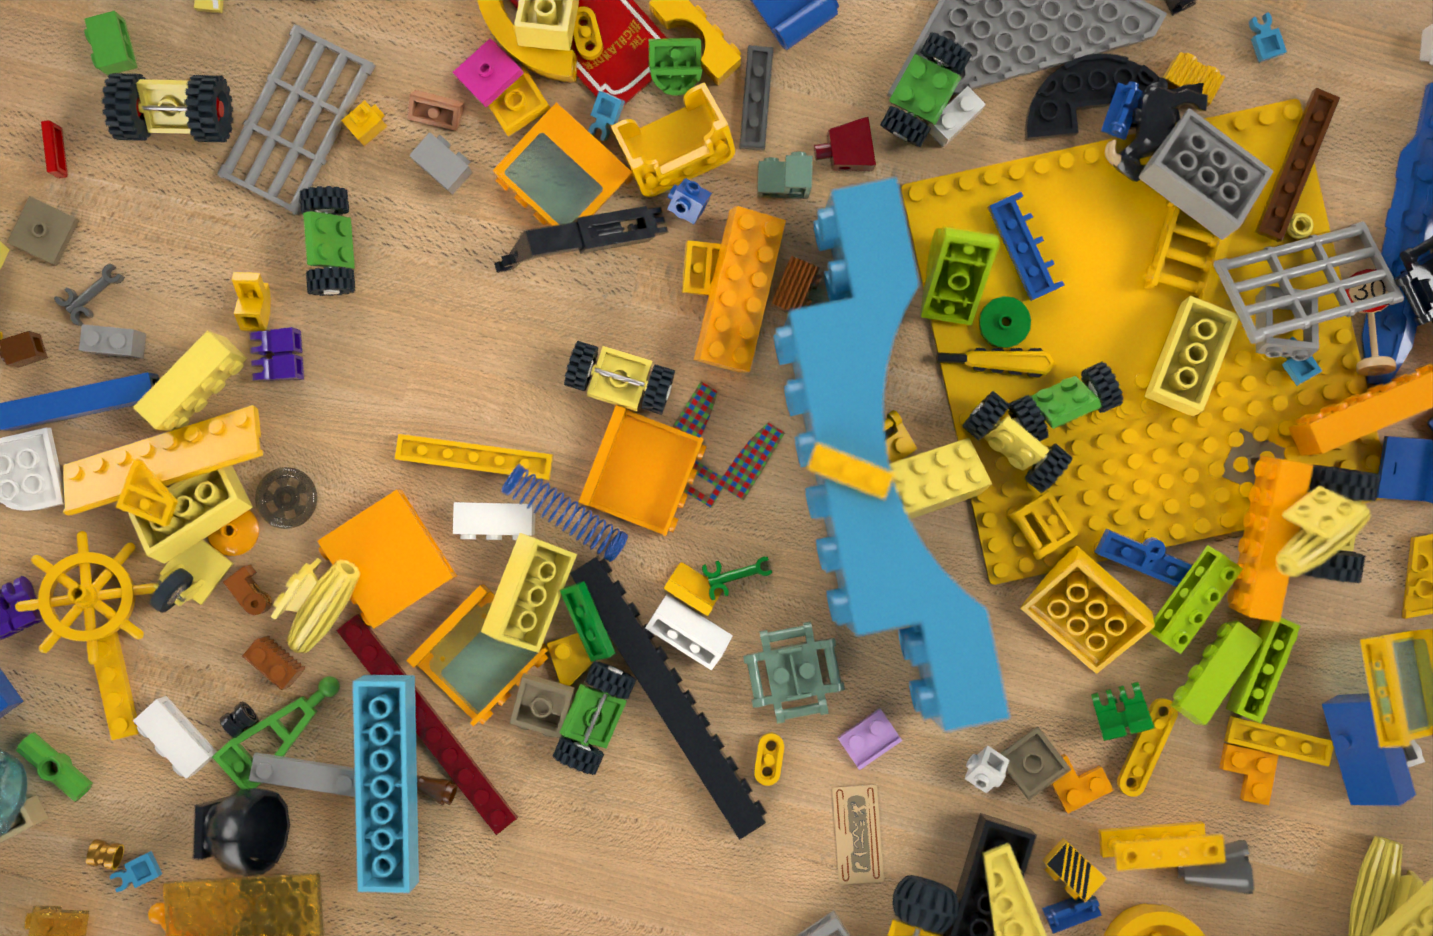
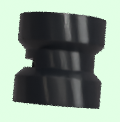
[220,701,258,738]

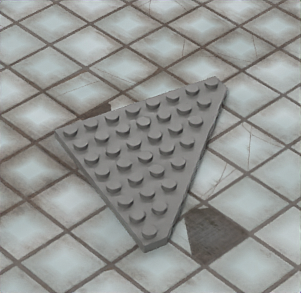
[887,0,1167,98]

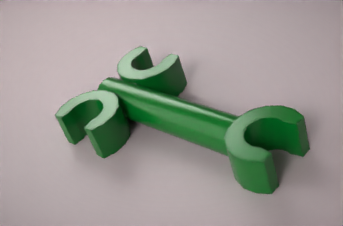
[702,556,772,600]

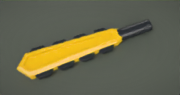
[937,348,1056,378]

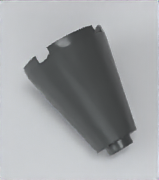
[1177,840,1254,894]

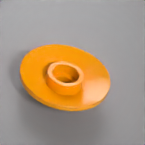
[208,510,259,556]

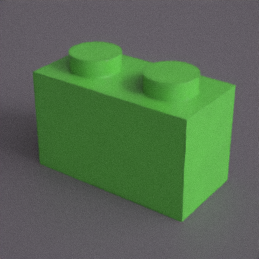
[84,11,138,75]

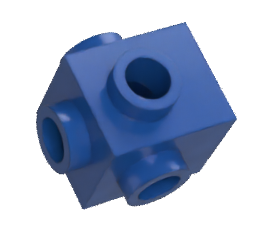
[667,178,712,224]

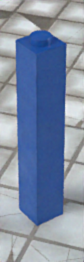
[0,372,160,431]

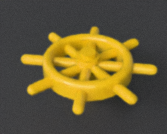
[15,531,156,665]

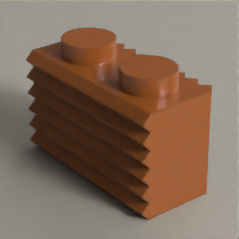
[771,256,822,313]
[242,636,305,691]

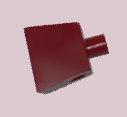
[814,117,876,172]

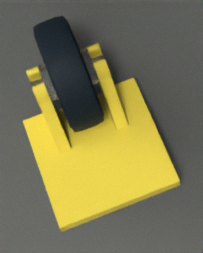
[150,539,234,613]

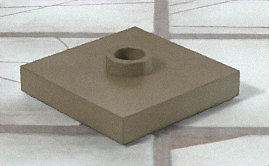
[7,196,79,266]
[1222,428,1285,485]
[1000,727,1071,801]

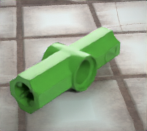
[16,732,93,802]

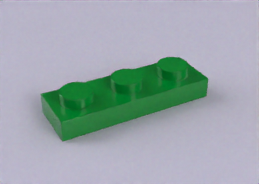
[560,582,615,662]

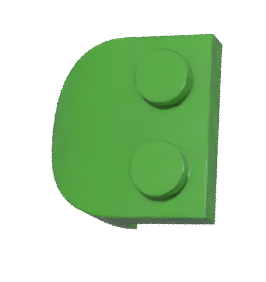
[649,38,702,96]

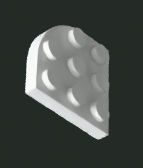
[0,427,65,511]

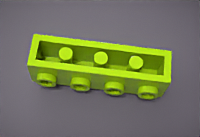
[1149,545,1243,654]
[1225,618,1301,723]
[1170,621,1264,725]

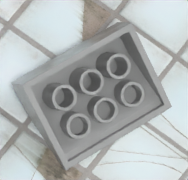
[1138,108,1273,240]

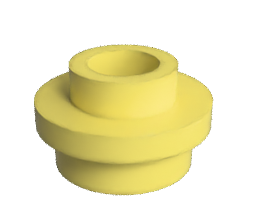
[1287,213,1313,239]

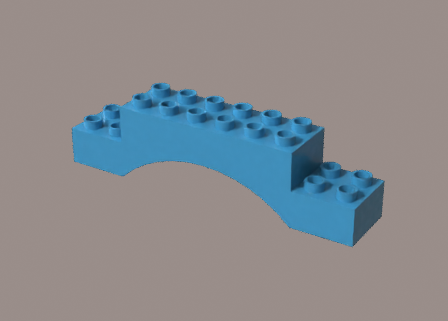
[773,177,1010,732]

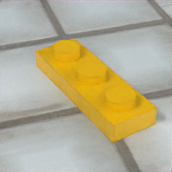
[806,443,895,499]

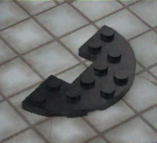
[1025,53,1180,141]

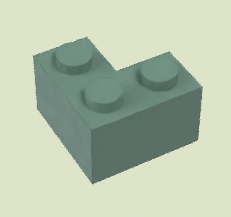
[757,152,812,199]

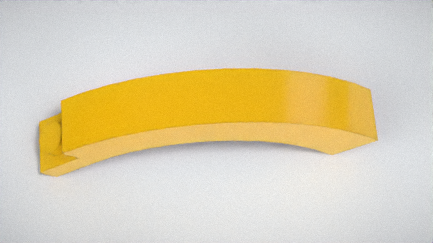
[477,0,577,83]

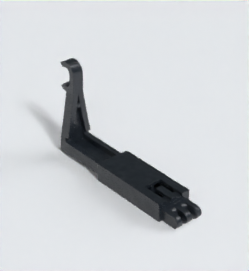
[494,206,668,273]

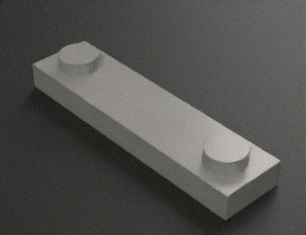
[249,752,355,797]

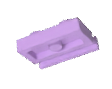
[837,708,902,770]

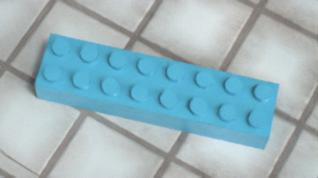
[353,675,419,893]

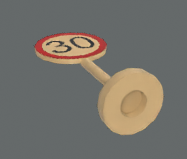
[1345,269,1396,376]

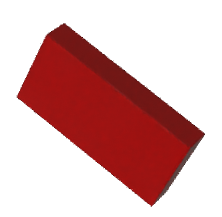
[41,120,68,178]

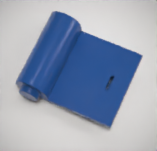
[751,0,839,50]
[1376,436,1433,503]

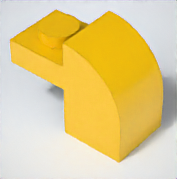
[231,272,271,331]

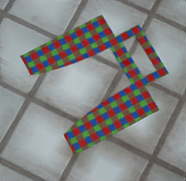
[673,381,785,507]

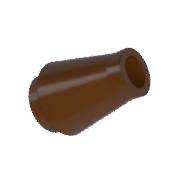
[417,776,457,806]

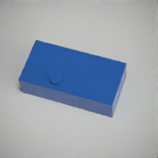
[1322,693,1416,806]

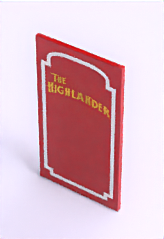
[509,0,668,105]

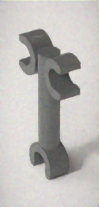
[54,263,125,326]

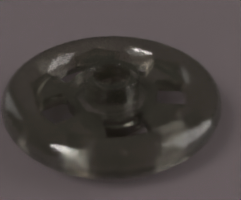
[255,467,318,529]

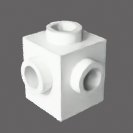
[965,746,1009,793]

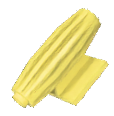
[1276,486,1371,577]
[271,558,360,653]
[1348,836,1423,936]

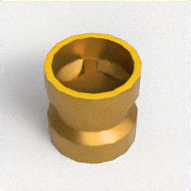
[86,839,124,870]

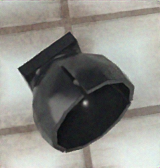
[193,788,290,875]

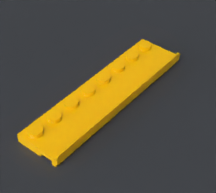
[63,405,263,516]

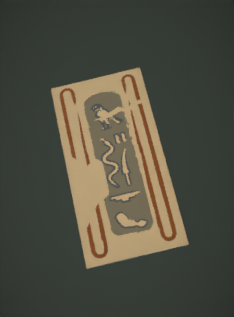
[832,785,884,885]

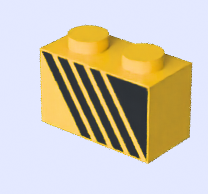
[1042,838,1107,902]

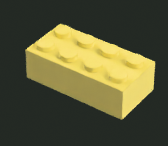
[514,0,579,51]
[1144,296,1239,416]
[133,331,247,431]
[889,438,992,520]
[128,466,253,564]
[481,533,577,653]

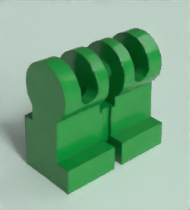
[1091,682,1155,742]

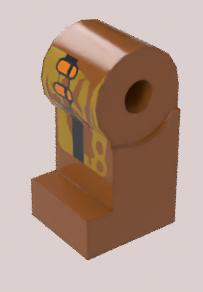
[223,565,272,615]

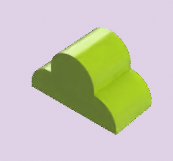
[921,227,999,325]

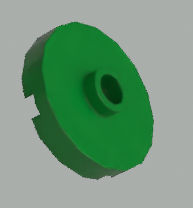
[979,296,1031,348]

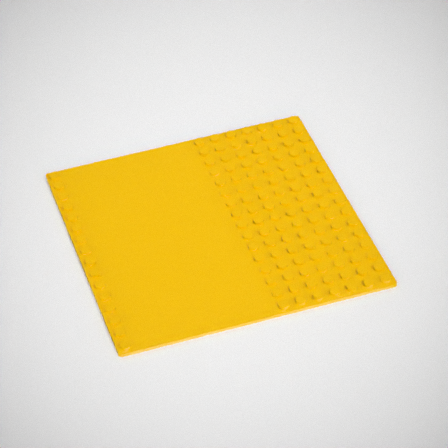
[901,99,1385,585]

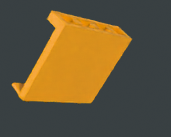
[578,405,707,536]
[317,489,457,629]

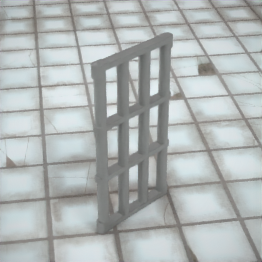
[217,24,376,215]
[1214,222,1404,344]

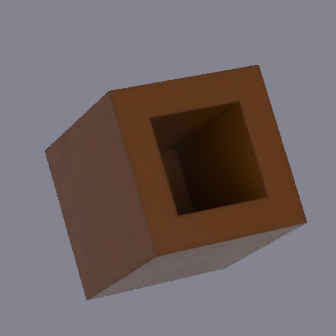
[0,331,48,368]

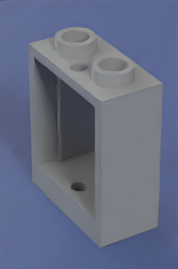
[1256,286,1319,361]

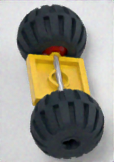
[888,875,959,936]

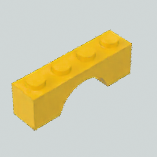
[649,0,741,86]

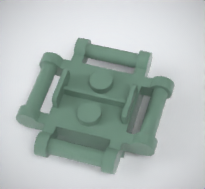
[743,621,845,724]

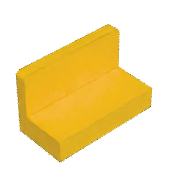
[663,562,723,616]

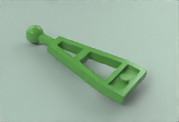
[212,676,340,789]

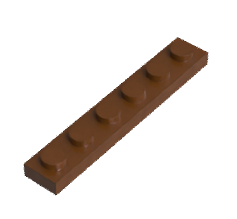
[1255,88,1340,242]

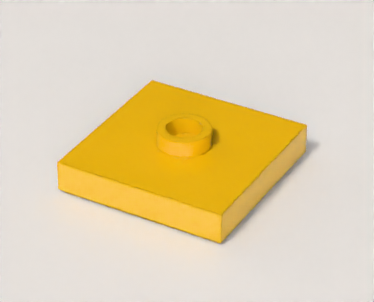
[489,66,551,137]

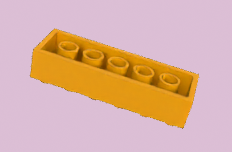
[693,206,786,373]
[1288,363,1433,456]
[1227,455,1313,622]

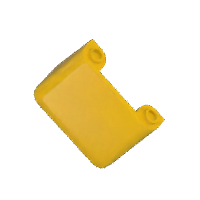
[611,82,735,197]

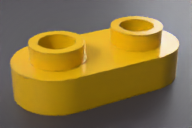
[573,7,603,60]
[754,732,784,786]

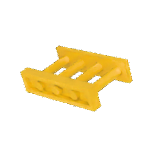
[1143,199,1233,304]
[1098,821,1225,871]

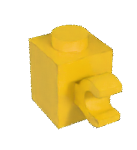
[341,100,387,146]

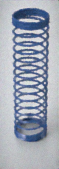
[501,464,628,562]

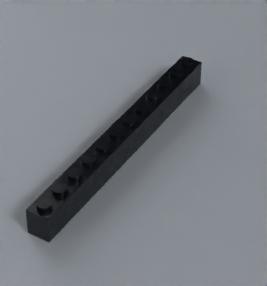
[570,556,767,840]

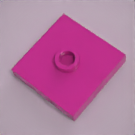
[452,38,524,108]

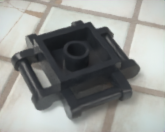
[1394,236,1433,326]

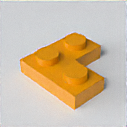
[1219,743,1279,806]
[1052,754,1114,814]

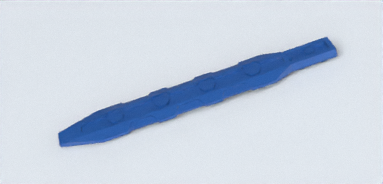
[1361,83,1433,385]

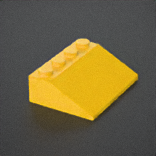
[1020,546,1155,674]

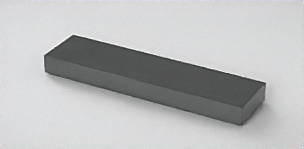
[739,45,773,151]

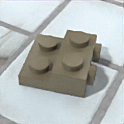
[510,673,575,738]

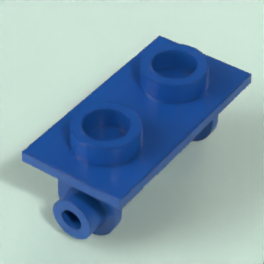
[1101,81,1143,140]
[1042,895,1102,934]

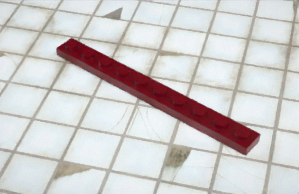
[336,614,518,835]

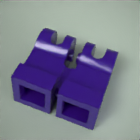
[249,327,304,382]
[0,576,44,640]

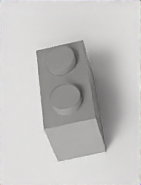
[409,132,473,195]
[79,324,146,359]

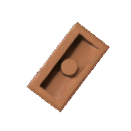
[407,90,464,132]

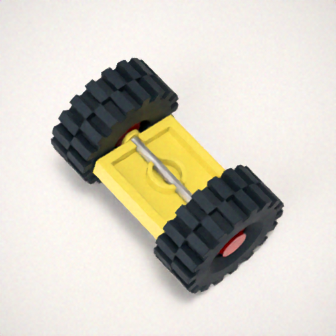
[102,73,234,142]
[1302,464,1380,583]

